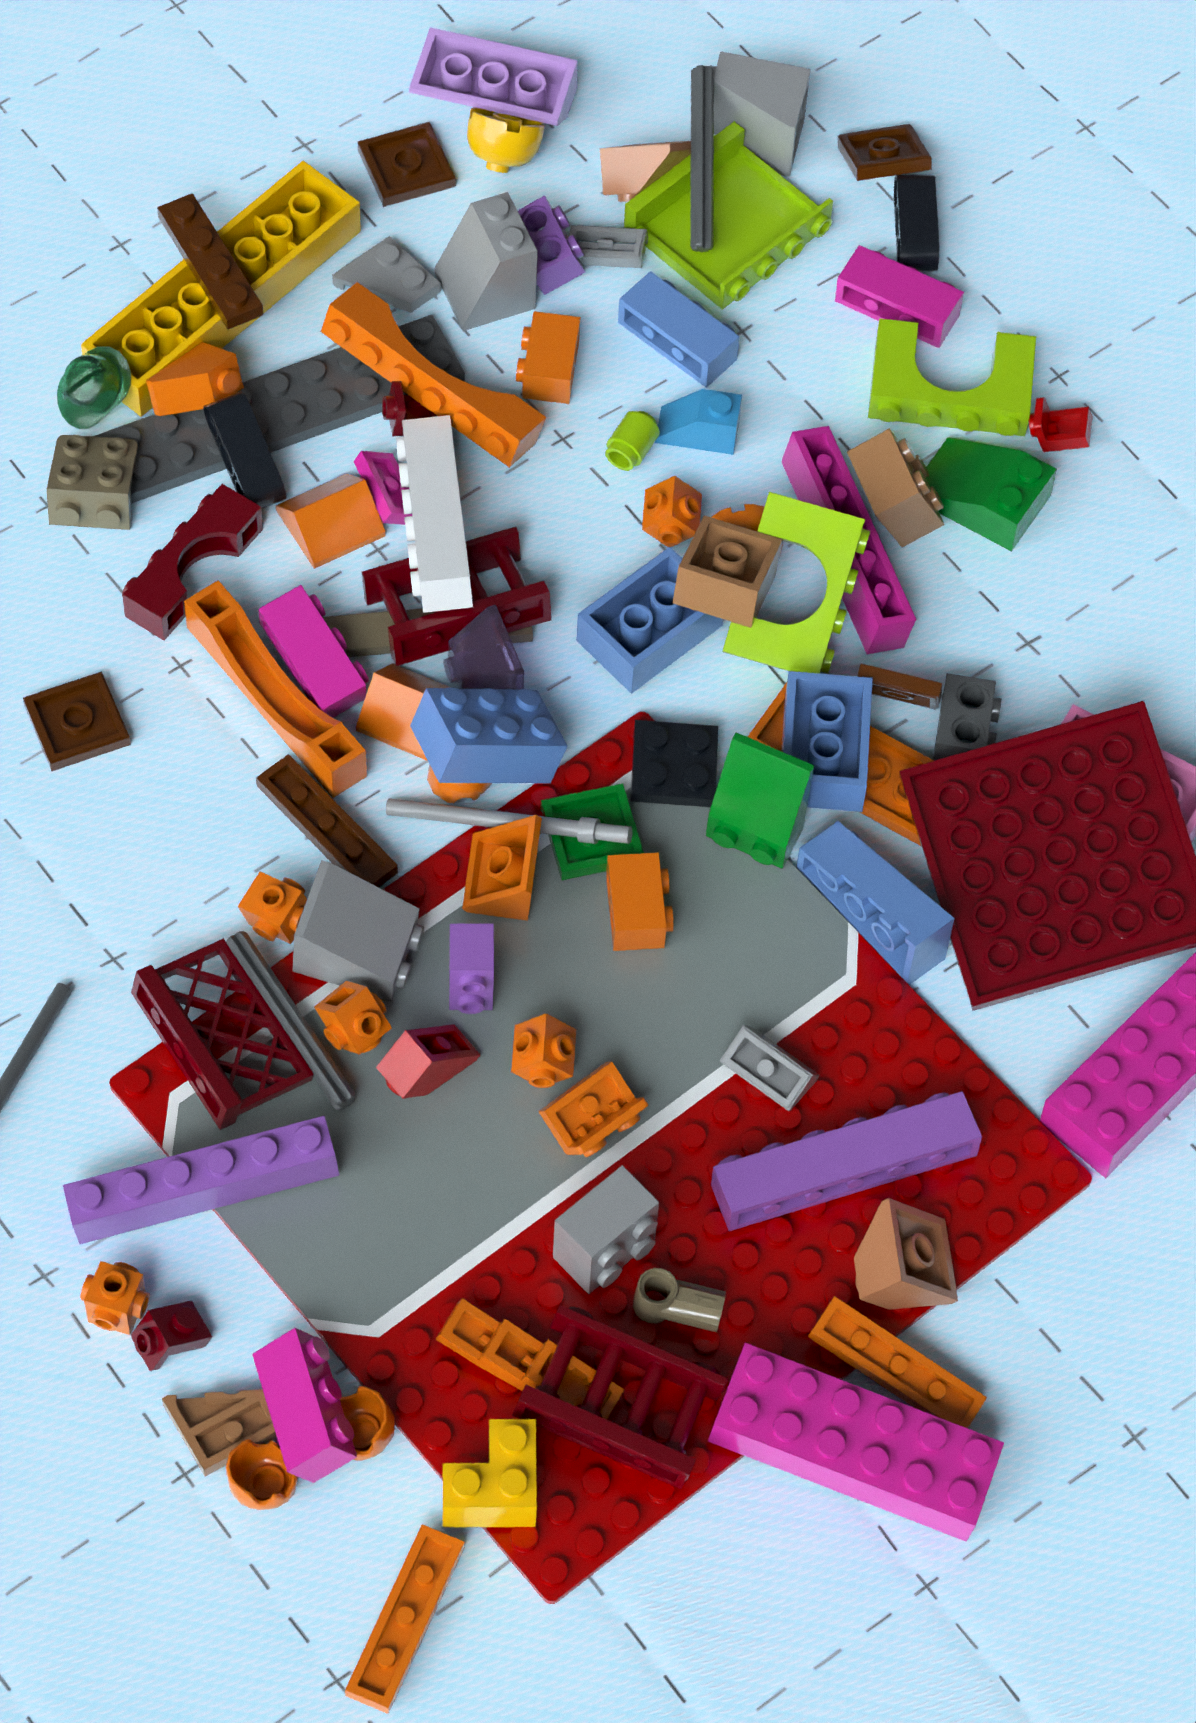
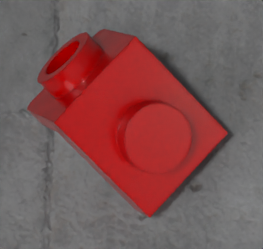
[1029,397,1093,452]

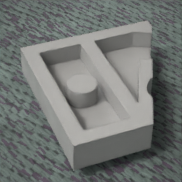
[332,236,441,313]

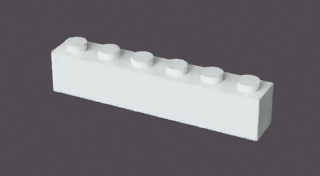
[396,415,473,613]

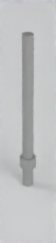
[386,798,632,844]

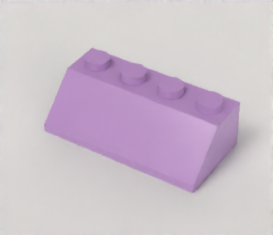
[409,27,577,126]

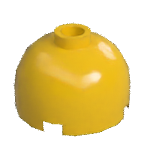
[467,107,545,173]

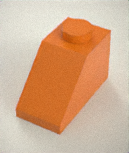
[146,342,244,416]

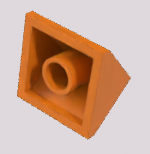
[275,473,385,569]
[356,663,451,761]
[462,815,542,921]

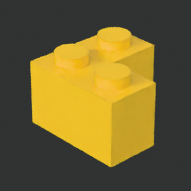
[443,1419,537,1527]

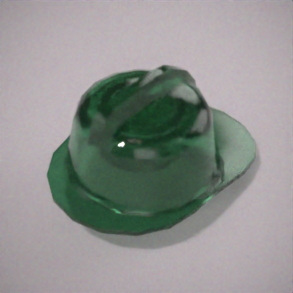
[57,346,131,429]

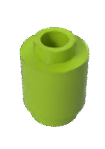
[605,411,660,471]

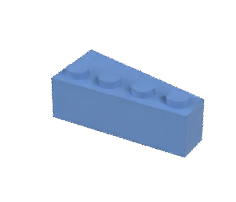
[796,821,955,985]

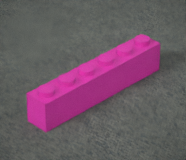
[781,426,916,655]

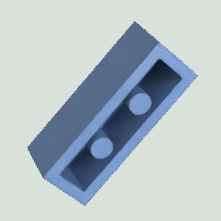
[618,271,740,388]

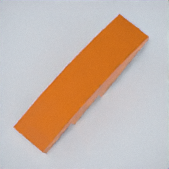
[436,1298,624,1420]

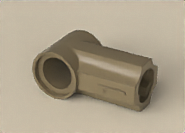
[633,1268,726,1332]

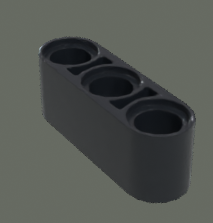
[894,174,939,271]
[203,391,287,509]

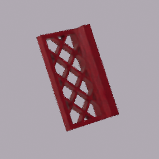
[131,938,314,1130]

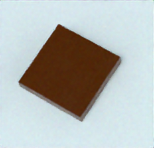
[357,122,456,207]
[837,124,932,181]
[857,663,942,710]
[23,671,131,772]

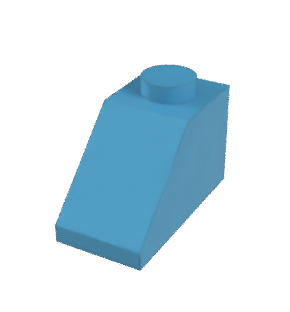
[655,389,742,455]

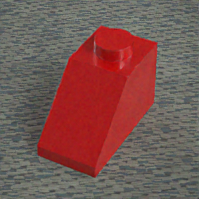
[376,1024,481,1099]

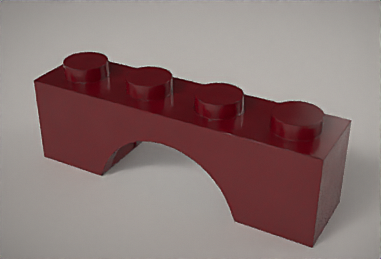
[122,483,263,641]

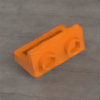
[538,1061,649,1157]

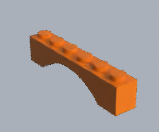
[320,282,546,468]
[184,580,367,798]

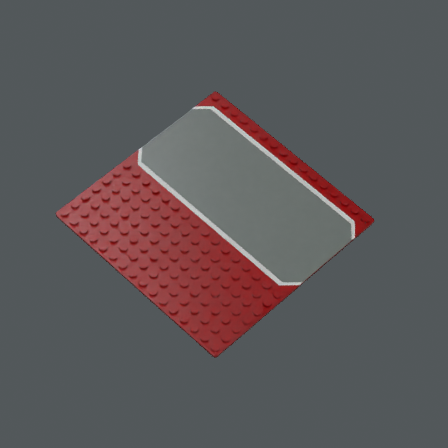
[109,712,1092,1604]

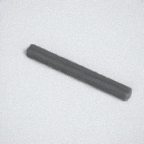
[691,65,714,252]
[226,931,355,1111]

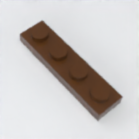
[157,193,264,330]
[256,754,398,888]

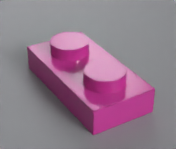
[353,451,412,525]

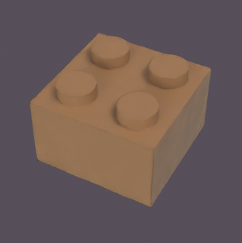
[847,428,945,548]
[673,515,782,628]

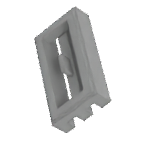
[568,225,648,268]

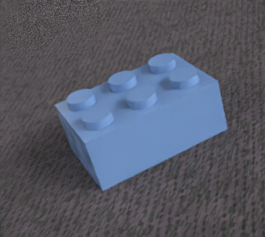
[576,547,723,694]
[781,671,873,812]
[410,688,568,783]

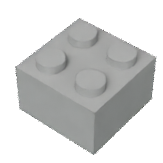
[553,1166,659,1294]

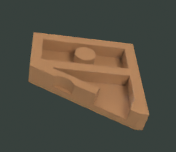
[162,1389,277,1477]

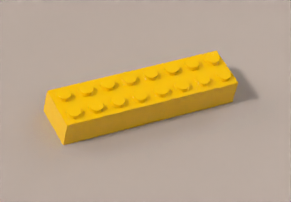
[81,160,361,417]

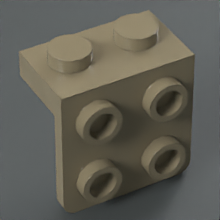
[46,435,138,530]

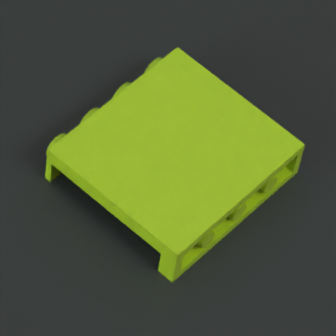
[624,121,833,310]

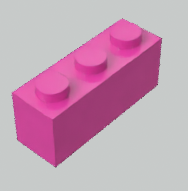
[835,245,964,348]
[258,585,369,718]
[252,1328,357,1483]

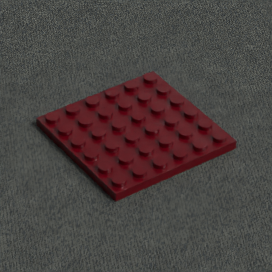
[899,701,1196,1011]

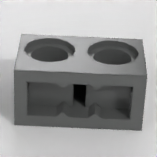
[933,673,1002,761]

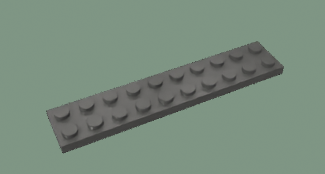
[92,314,465,504]

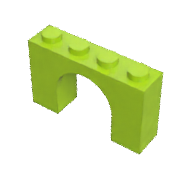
[868,318,1036,436]
[722,492,870,674]

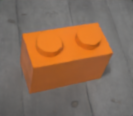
[516,311,581,404]
[606,853,674,951]

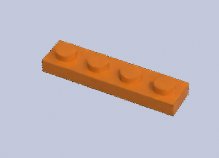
[808,1296,987,1428]
[345,1524,465,1714]

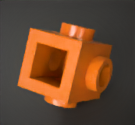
[642,476,702,547]
[237,871,307,944]
[314,981,392,1055]
[511,1013,576,1088]
[80,1261,150,1335]

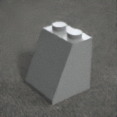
[710,51,811,177]
[434,192,537,331]
[293,860,424,1001]

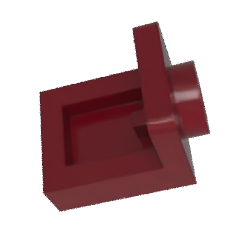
[382,381,437,436]
[131,1300,212,1371]

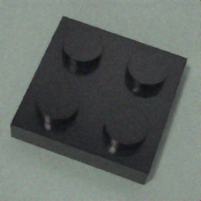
[630,720,718,807]

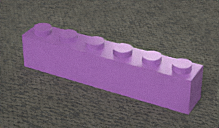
[711,1091,982,1231]
[63,1115,340,1245]

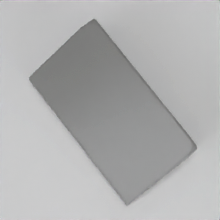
[720,1025,820,1111]

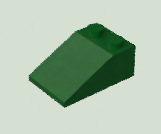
[926,437,1057,552]
[706,732,814,869]

